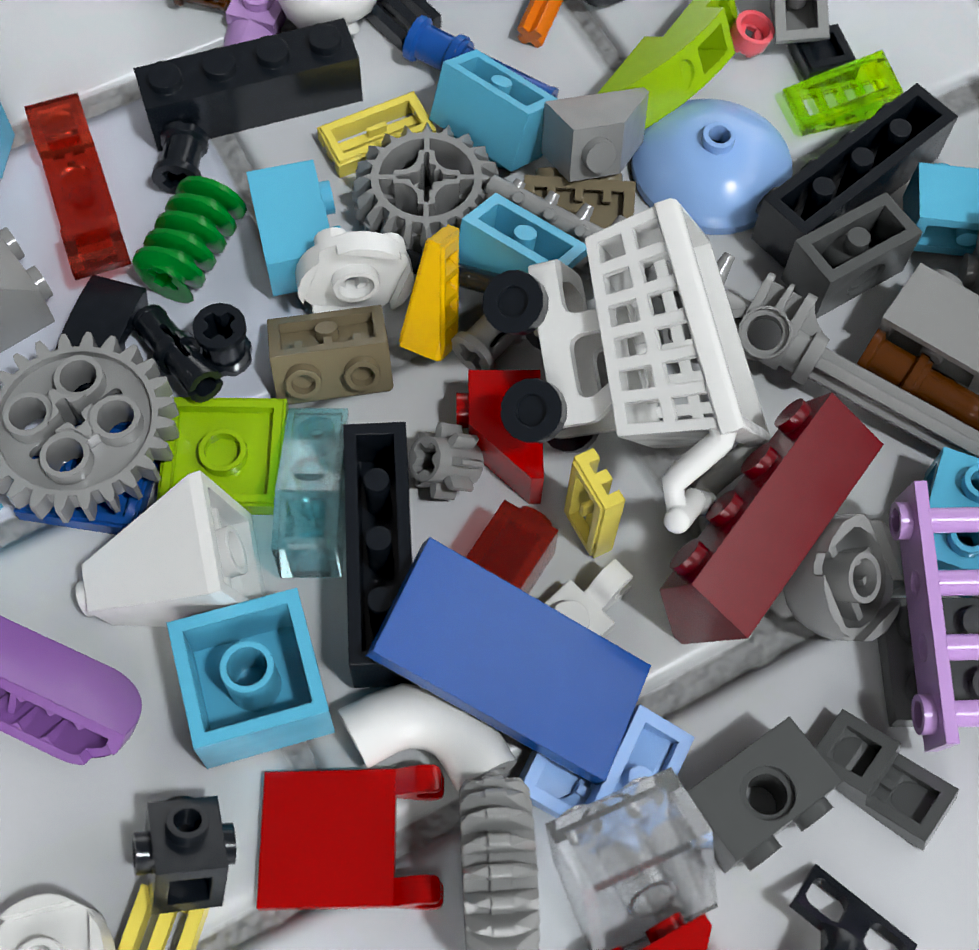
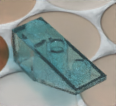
[271,408,349,578]

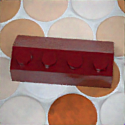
[659,392,884,644]

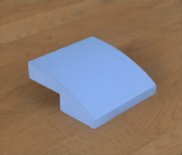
[519,704,695,856]

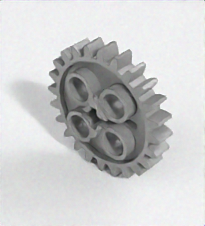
[0,332,180,523]

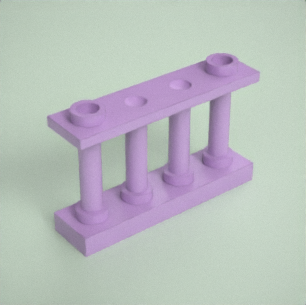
[889,481,979,752]

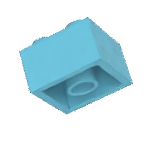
[166,588,335,769]

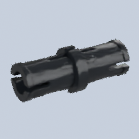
[132,304,223,402]

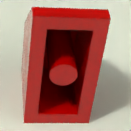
[456,370,544,504]

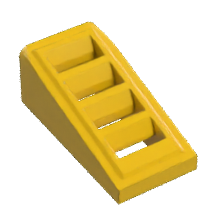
[398,224,459,361]

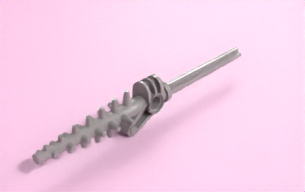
[485,175,979,458]

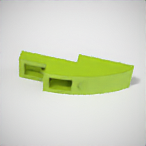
[597,0,738,129]

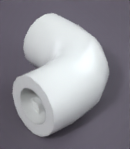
[338,683,517,794]

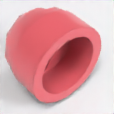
[730,10,775,58]

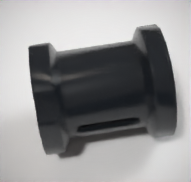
[151,121,209,195]
[192,303,252,377]

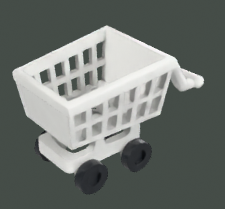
[483,198,771,534]

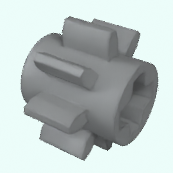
[408,422,484,500]

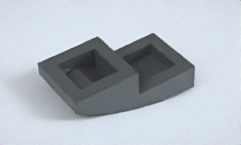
[816,709,959,851]

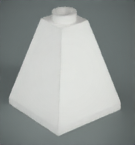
[76,470,266,627]

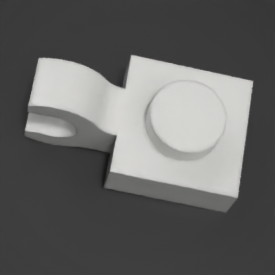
[545,559,633,638]

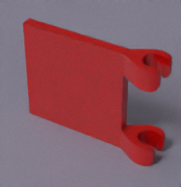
[256,764,444,911]

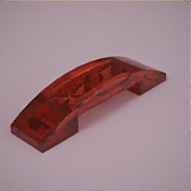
[24,92,132,281]

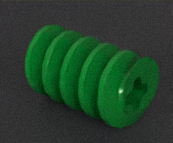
[132,176,247,303]

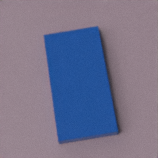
[366,537,651,785]

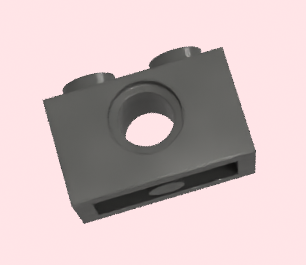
[781,192,923,318]
[676,716,842,873]

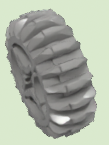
[352,123,498,253]
[459,775,540,950]

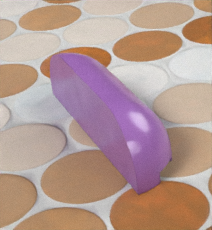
[0,616,142,765]

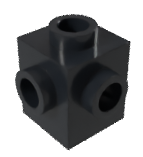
[132,796,236,915]

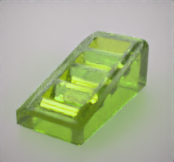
[783,50,903,136]

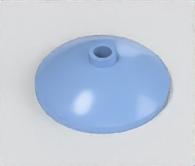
[631,99,793,235]

